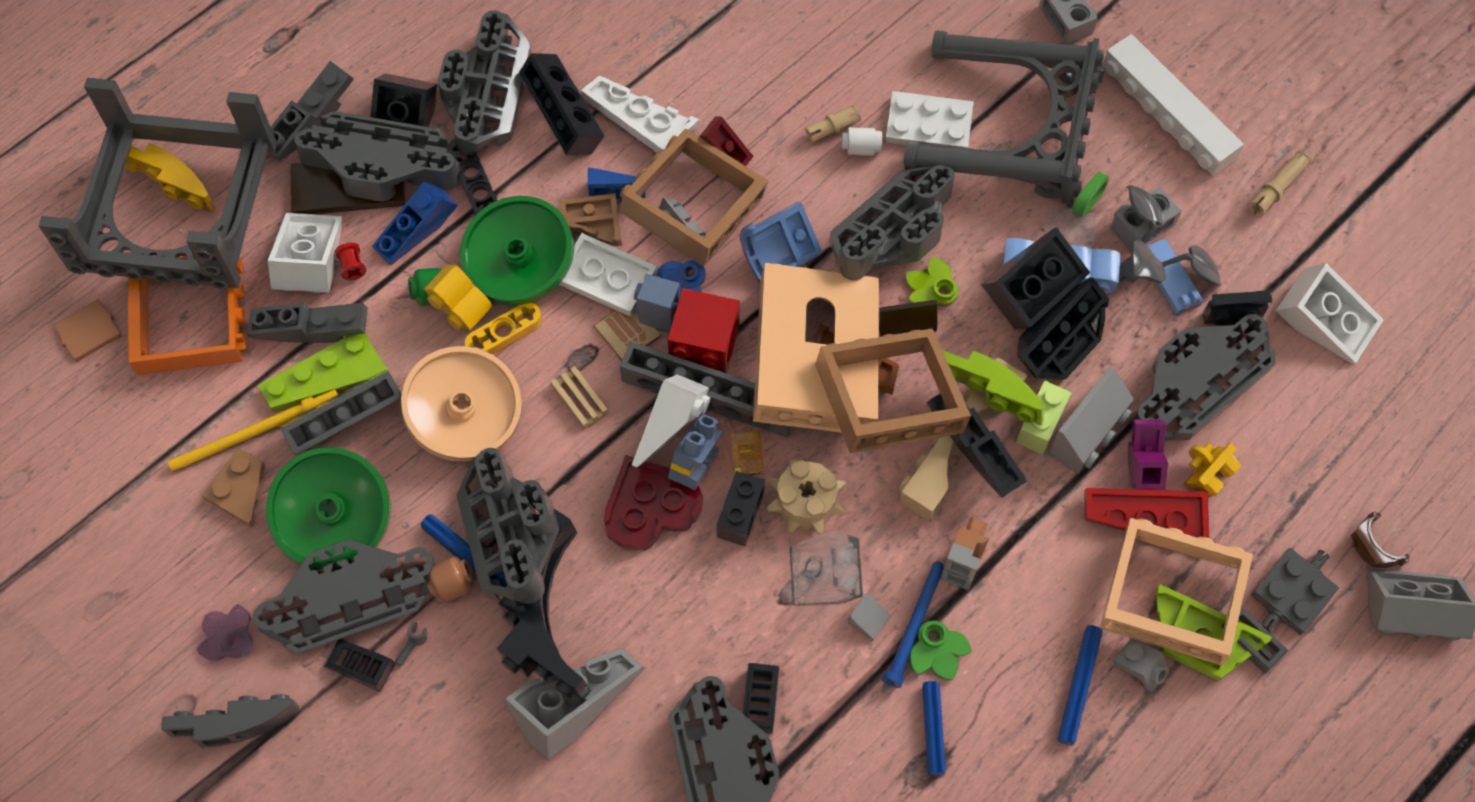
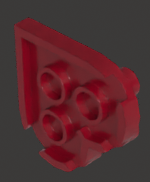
[604,455,703,550]

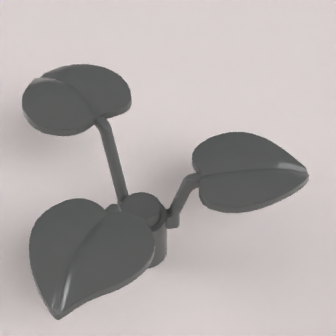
[1120,185,1222,287]

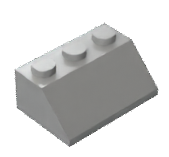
[1049,366,1134,474]
[1367,568,1475,640]

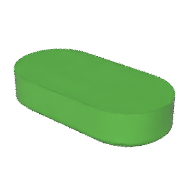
[1072,171,1109,218]

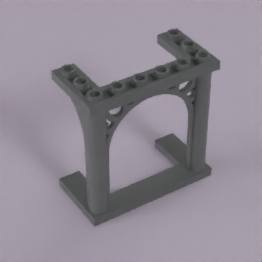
[39,78,277,289]

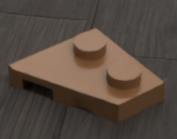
[560,193,622,246]
[202,448,265,527]

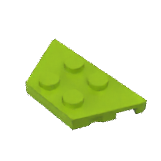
[1155,584,1272,681]

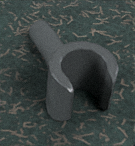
[395,622,427,666]

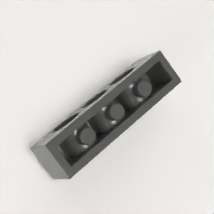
[279,370,402,455]

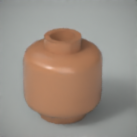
[427,556,475,602]

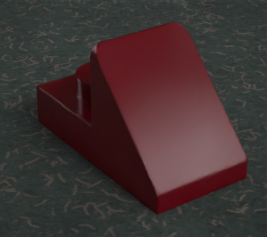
[699,116,753,166]

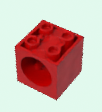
[668,288,740,374]

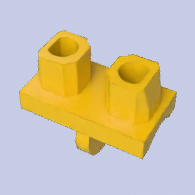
[1184,443,1241,497]

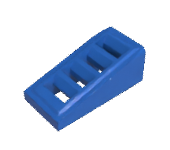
[588,168,645,199]

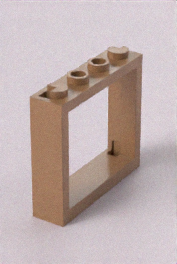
[619,128,769,266]
[815,329,971,453]

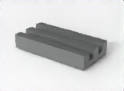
[1221,606,1289,674]

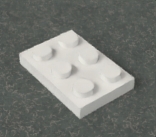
[885,91,974,148]
[559,233,658,317]

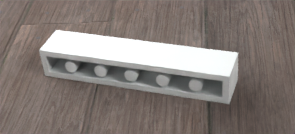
[1102,34,1244,176]

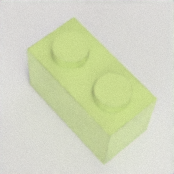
[1016,380,1072,455]

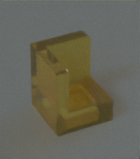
[730,430,764,476]

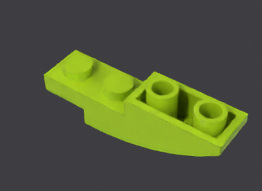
[942,350,1044,425]

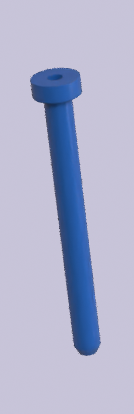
[881,561,944,688]

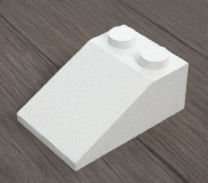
[268,213,343,293]
[1276,263,1384,364]
[632,374,711,467]

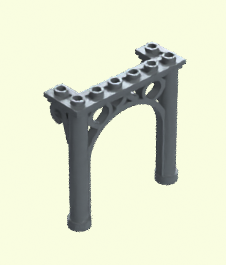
[904,30,1104,208]

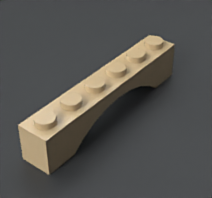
[899,357,1028,522]

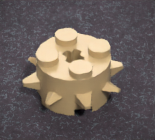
[767,459,846,534]

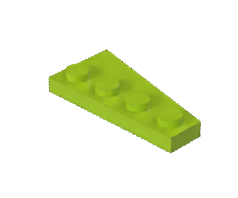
[258,334,388,412]

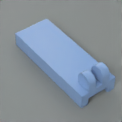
[1148,239,1204,316]

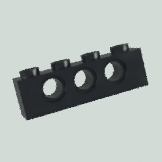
[519,53,605,155]

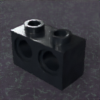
[716,471,765,547]

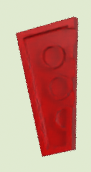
[1084,488,1210,539]

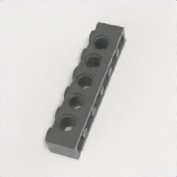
[620,341,791,437]

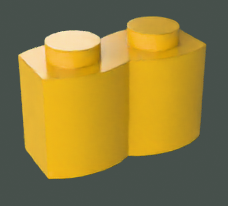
[424,264,493,331]

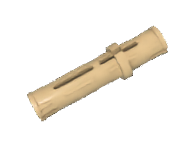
[1248,150,1312,216]

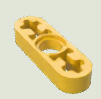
[464,302,542,355]

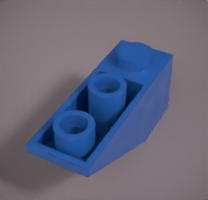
[372,181,458,265]

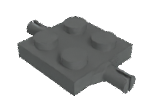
[1251,548,1339,635]

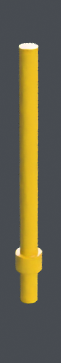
[167,389,338,472]

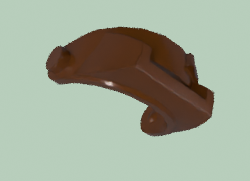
[1351,511,1410,568]

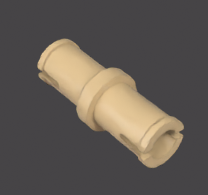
[805,104,862,144]

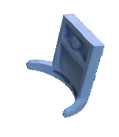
[740,202,823,282]

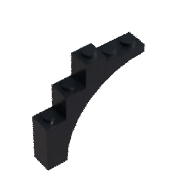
[497,509,591,701]

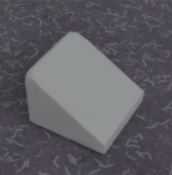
[848,593,891,641]

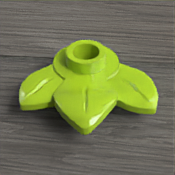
[905,257,959,305]

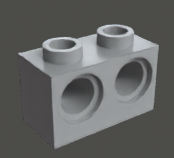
[1039,0,1098,44]
[1111,187,1182,251]

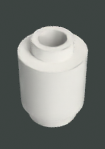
[842,127,882,156]

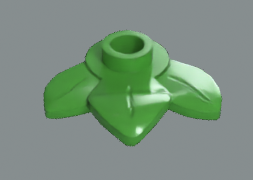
[910,621,972,680]

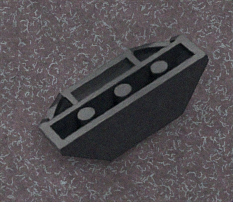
[1017,277,1109,380]

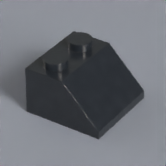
[370,73,437,127]

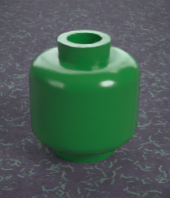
[408,268,442,306]

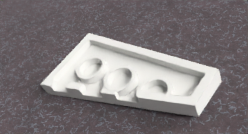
[581,76,699,153]

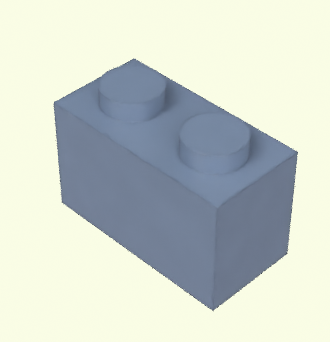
[634,274,680,333]

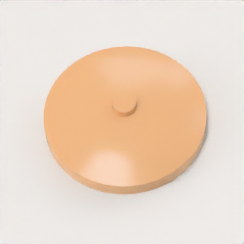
[401,346,522,462]

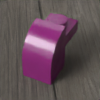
[1128,420,1168,490]

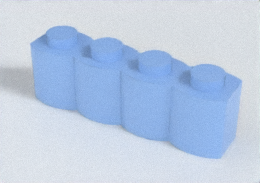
[1002,238,1120,295]

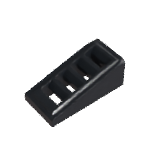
[324,639,395,692]
[743,663,779,734]

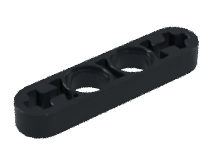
[448,138,497,216]

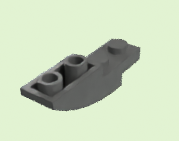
[269,61,354,160]
[247,303,368,343]
[161,694,299,748]

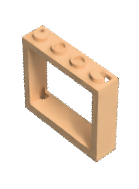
[1100,518,1253,666]

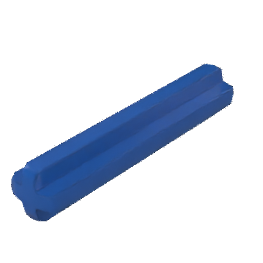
[922,681,946,776]

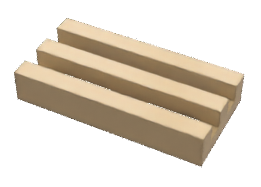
[551,366,608,429]

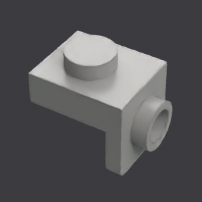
[1114,638,1169,692]

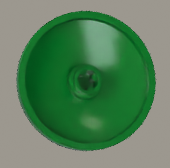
[460,196,574,305]
[266,447,391,570]

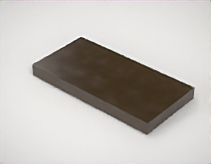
[291,163,405,214]

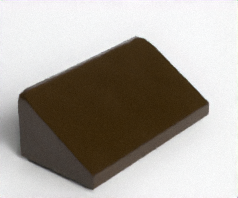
[879,300,938,337]

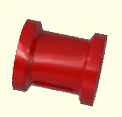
[335,242,367,280]

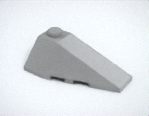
[505,648,643,760]

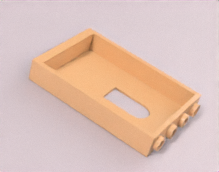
[753,263,879,433]

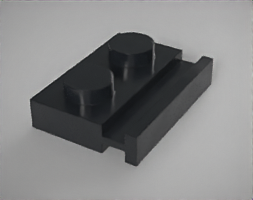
[1202,290,1272,325]

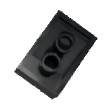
[981,227,1091,329]

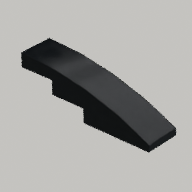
[927,394,1027,498]

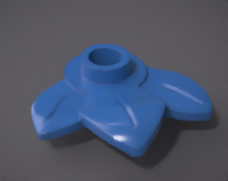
[657,260,706,295]

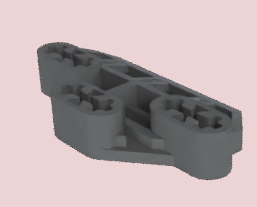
[438,10,531,156]
[294,111,460,201]
[829,165,955,280]
[1132,314,1275,440]
[457,448,559,604]
[253,539,436,653]
[669,676,779,802]

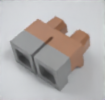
[940,517,989,591]

